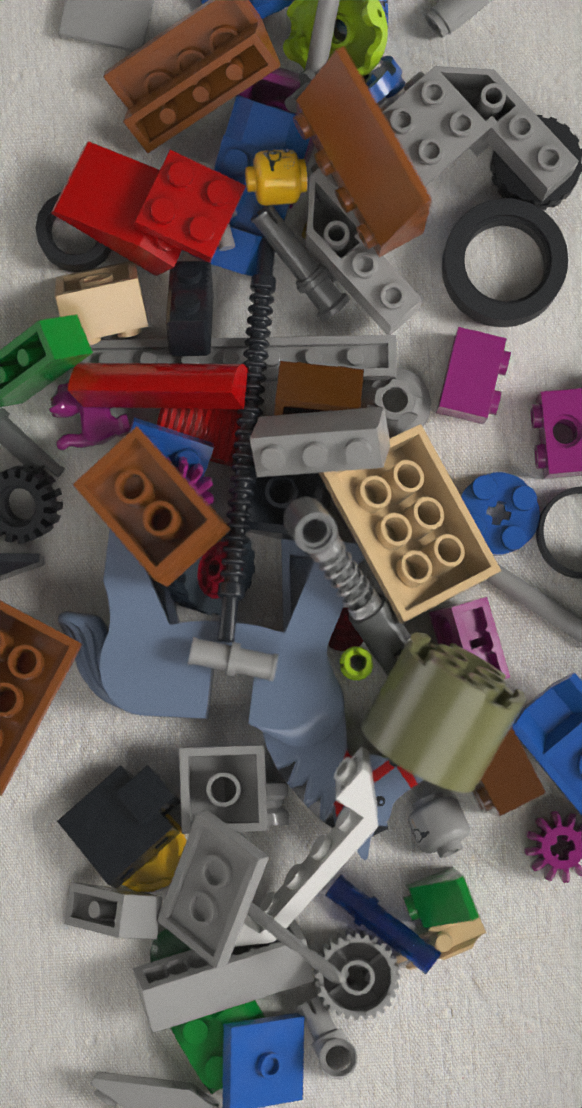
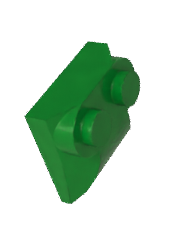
[171,1000,266,1095]

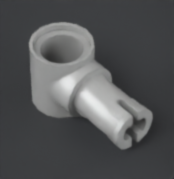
[297,996,358,1080]

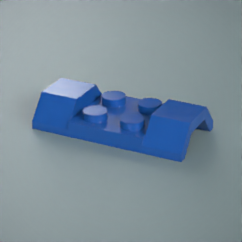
[189,95,311,276]
[512,672,582,816]

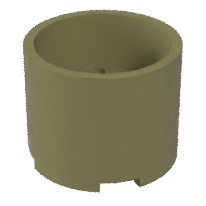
[361,633,527,793]

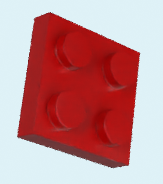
[134,149,246,263]

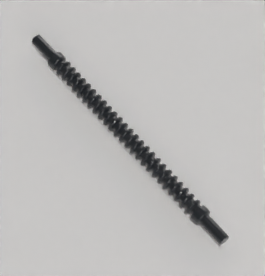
[217,236,277,643]

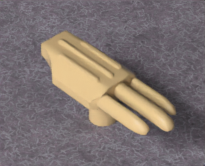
[395,918,486,970]

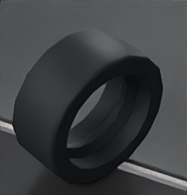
[35,192,112,272]

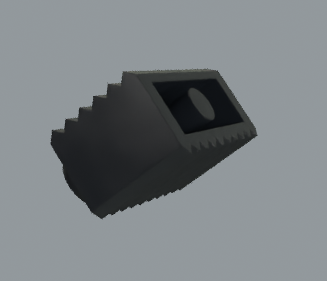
[166,261,214,356]

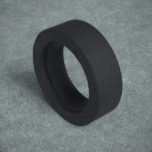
[442,198,568,327]

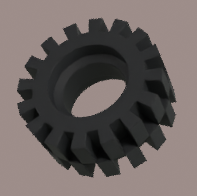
[0,464,63,544]

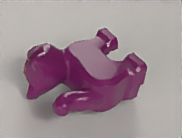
[49,382,130,450]

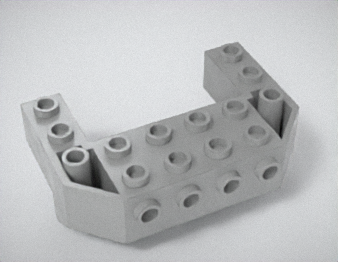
[306,66,579,335]

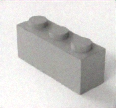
[250,407,390,477]

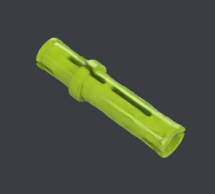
[339,647,373,681]

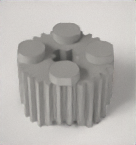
[314,929,400,1020]

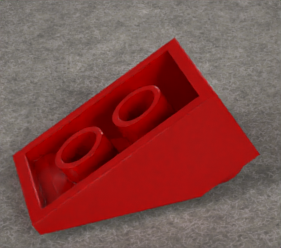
[51,141,182,276]

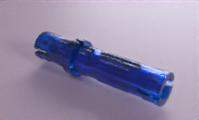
[325,874,442,975]

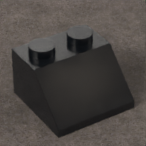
[246,463,331,540]

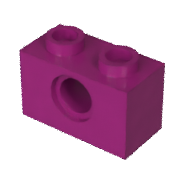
[530,388,582,479]

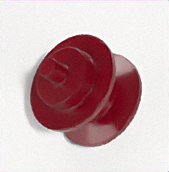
[328,607,364,652]

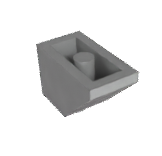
[65,882,163,939]

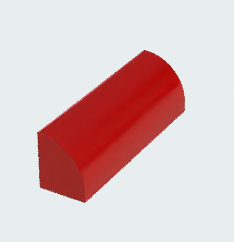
[67,363,248,409]

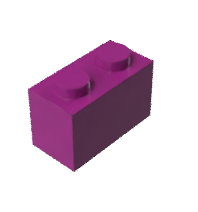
[436,327,511,424]

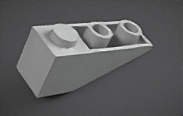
[90,1071,222,1108]

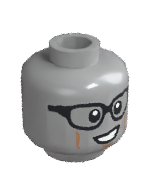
[408,792,470,858]

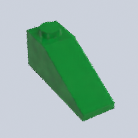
[403,867,480,928]

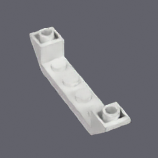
[234,747,378,947]

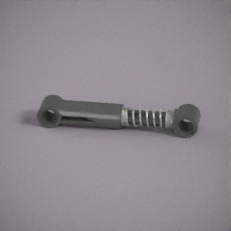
[284,497,411,676]

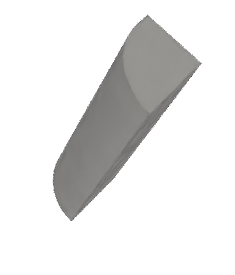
[133,919,314,1033]

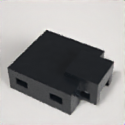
[57,765,181,889]

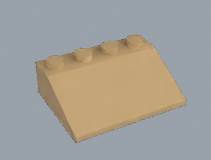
[319,424,501,624]

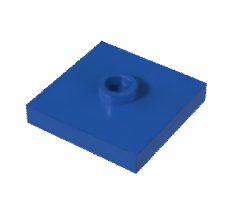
[222,1013,304,1108]

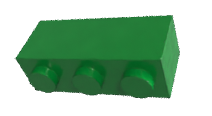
[0,314,93,408]

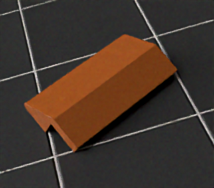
[103,0,281,153]

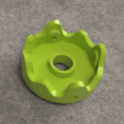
[283,0,388,78]

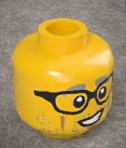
[245,149,307,206]

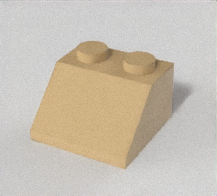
[55,261,149,345]

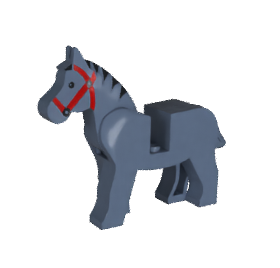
[58,529,423,860]

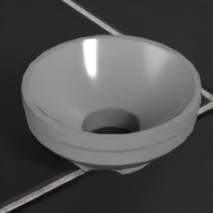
[360,367,431,439]

